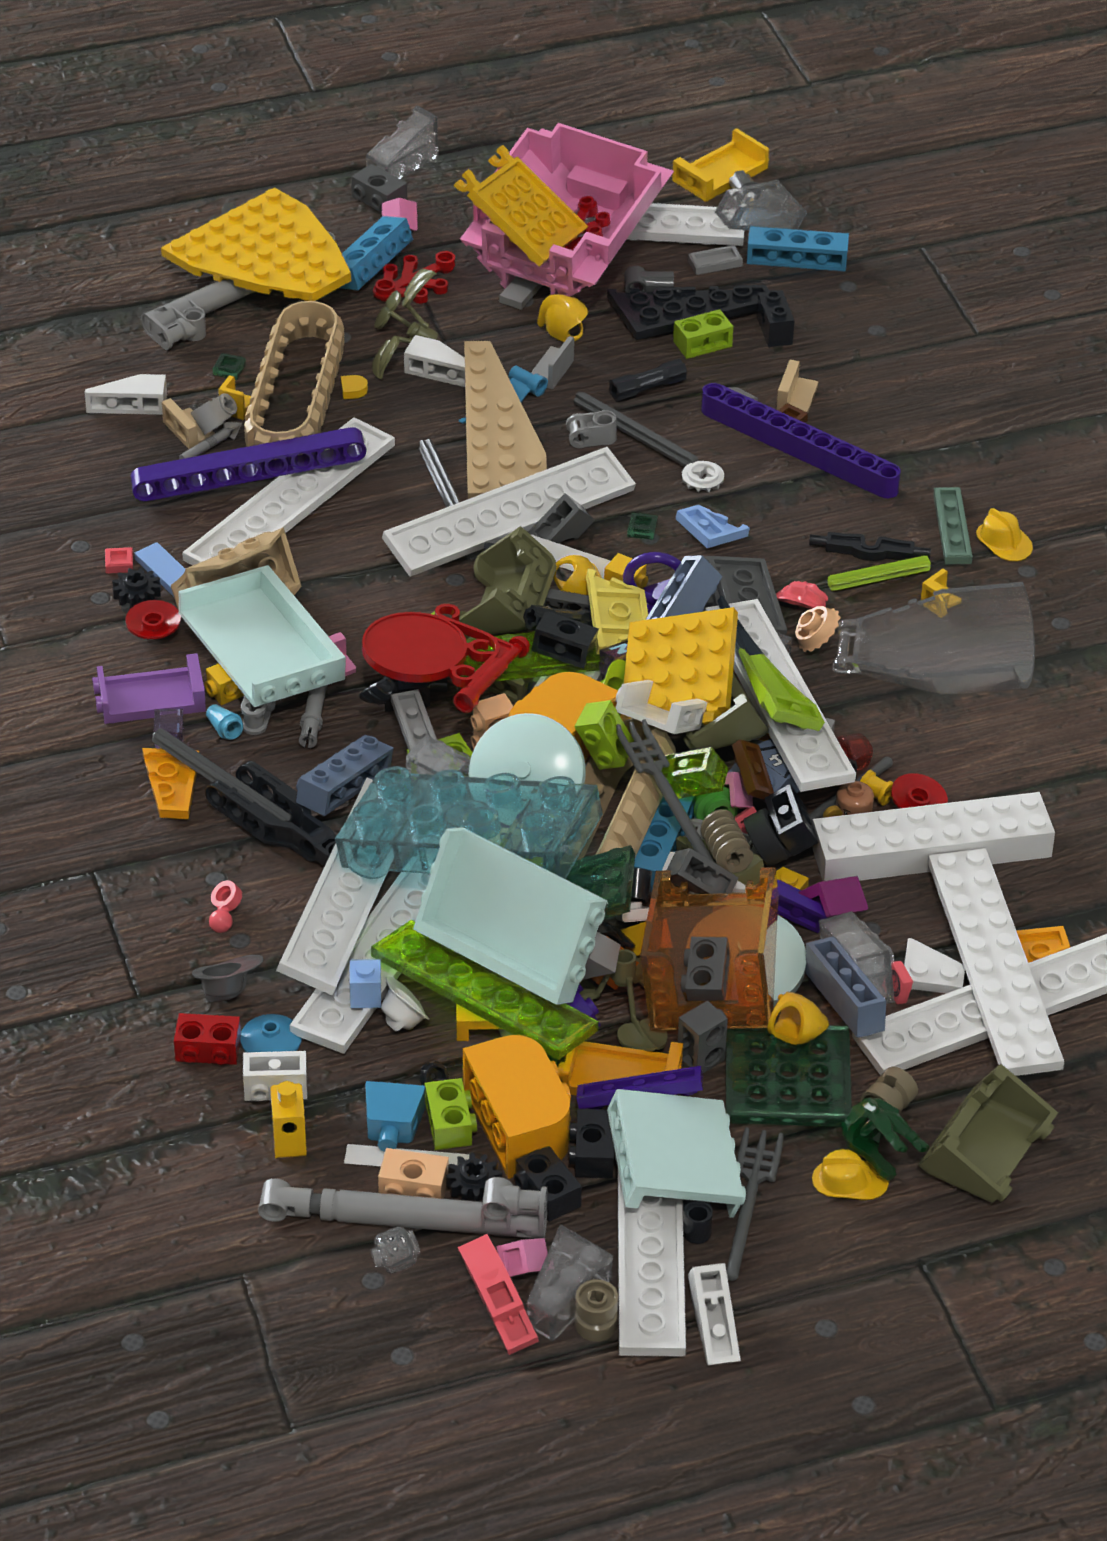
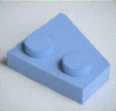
[676,505,750,548]

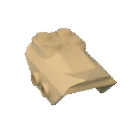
[171,527,302,610]

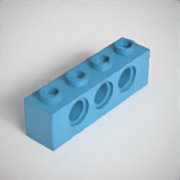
[340,216,413,290]
[747,226,849,271]
[631,789,695,893]

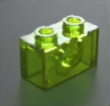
[661,747,728,799]

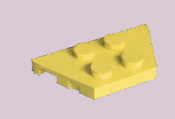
[586,569,648,654]

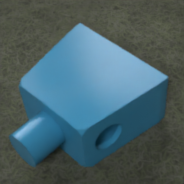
[365,1081,425,1151]

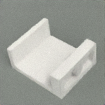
[616,680,708,734]

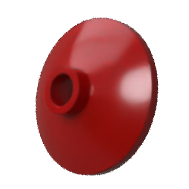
[125,600,181,639]
[891,773,948,809]

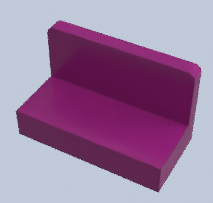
[799,876,868,918]

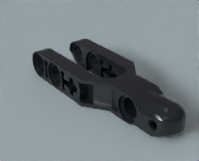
[205,761,339,867]

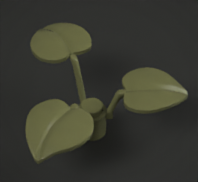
[372,269,438,380]
[580,949,674,1051]

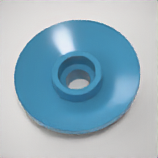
[240,1014,302,1053]

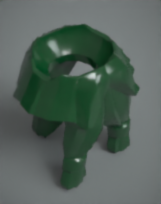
[841,1098,929,1180]

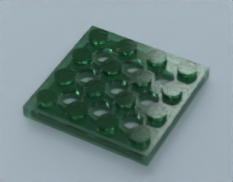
[726,1022,852,1127]

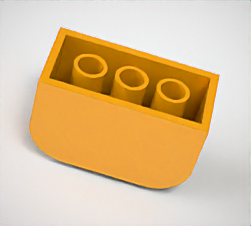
[509,672,619,763]
[463,1035,571,1179]

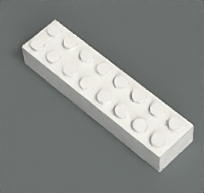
[812,792,1055,881]

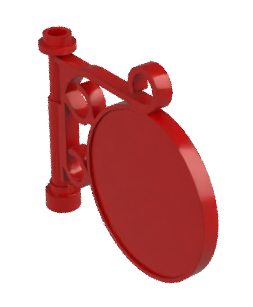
[362,604,530,713]

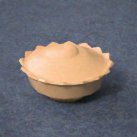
[795,606,841,652]

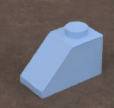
[350,959,381,1008]

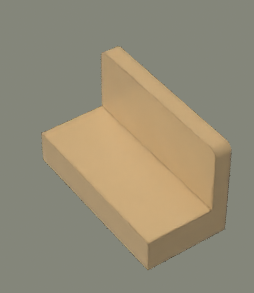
[777,360,818,413]
[162,398,215,449]

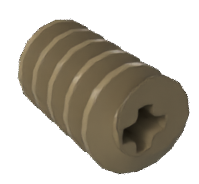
[700,810,753,873]

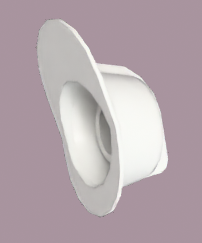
[381,976,430,1031]

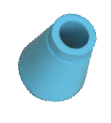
[206,704,243,740]

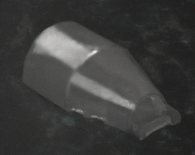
[832,582,1035,696]

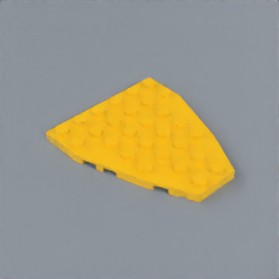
[161,188,352,301]

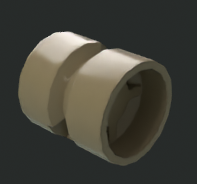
[860,1066,918,1114]
[575,1279,618,1342]

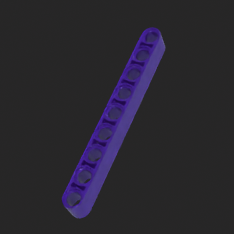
[701,383,901,498]
[131,427,367,501]

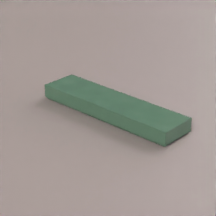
[933,487,972,564]

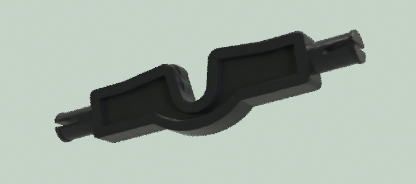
[809,532,931,561]

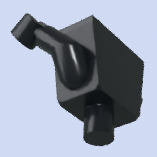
[359,676,447,712]

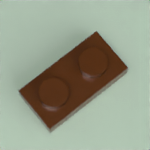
[732,739,774,800]

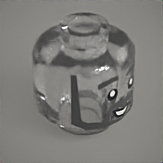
[370,1226,421,1274]

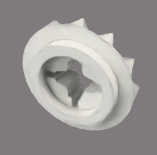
[682,461,724,492]

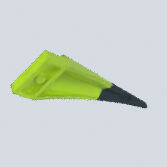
[717,595,825,731]

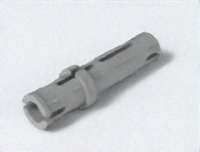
[299,685,327,748]

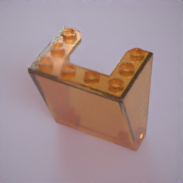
[640,867,779,1030]

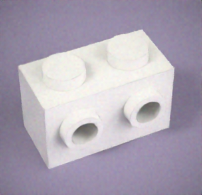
[243,1051,307,1101]

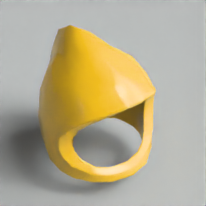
[537,294,588,342]
[553,555,602,596]
[767,991,829,1045]

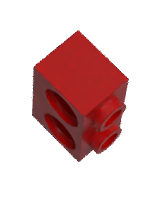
[174,1013,241,1065]

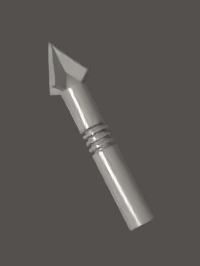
[179,422,242,459]

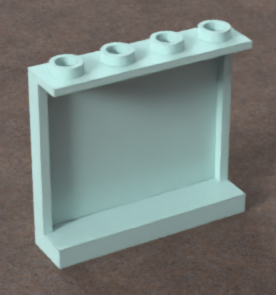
[607,1089,746,1218]

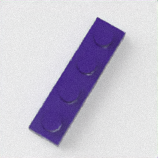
[577,1066,703,1109]

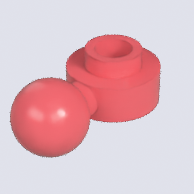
[209,880,242,933]

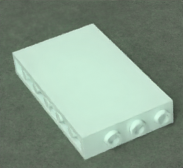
[179,565,346,707]
[413,827,607,1005]

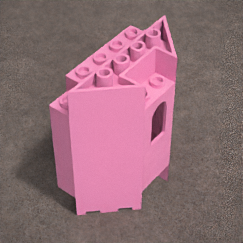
[460,123,674,296]

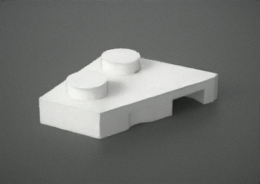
[904,938,965,993]

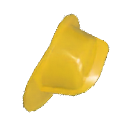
[976,508,1033,561]
[812,1149,889,1200]

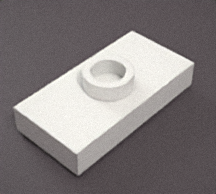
[615,901,653,922]

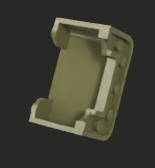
[459,526,557,638]
[683,672,769,753]
[918,1064,1058,1203]

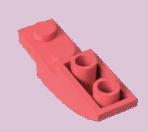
[458,1234,539,1355]

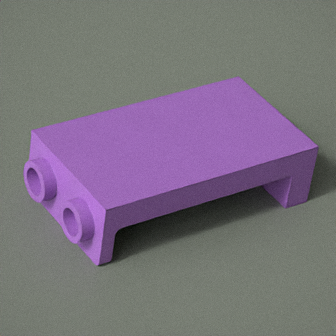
[92,653,206,724]

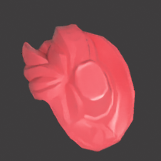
[776,581,828,609]

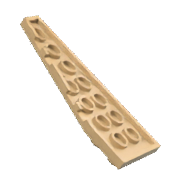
[464,341,547,499]

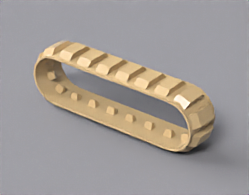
[244,301,344,460]
[543,718,676,906]

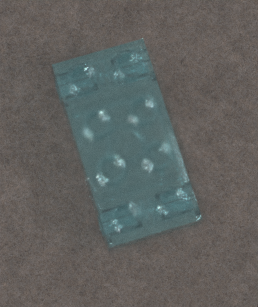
[335,766,603,879]

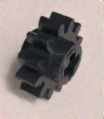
[112,567,161,609]
[446,1152,503,1202]

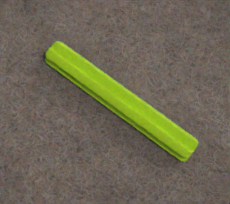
[827,555,931,591]

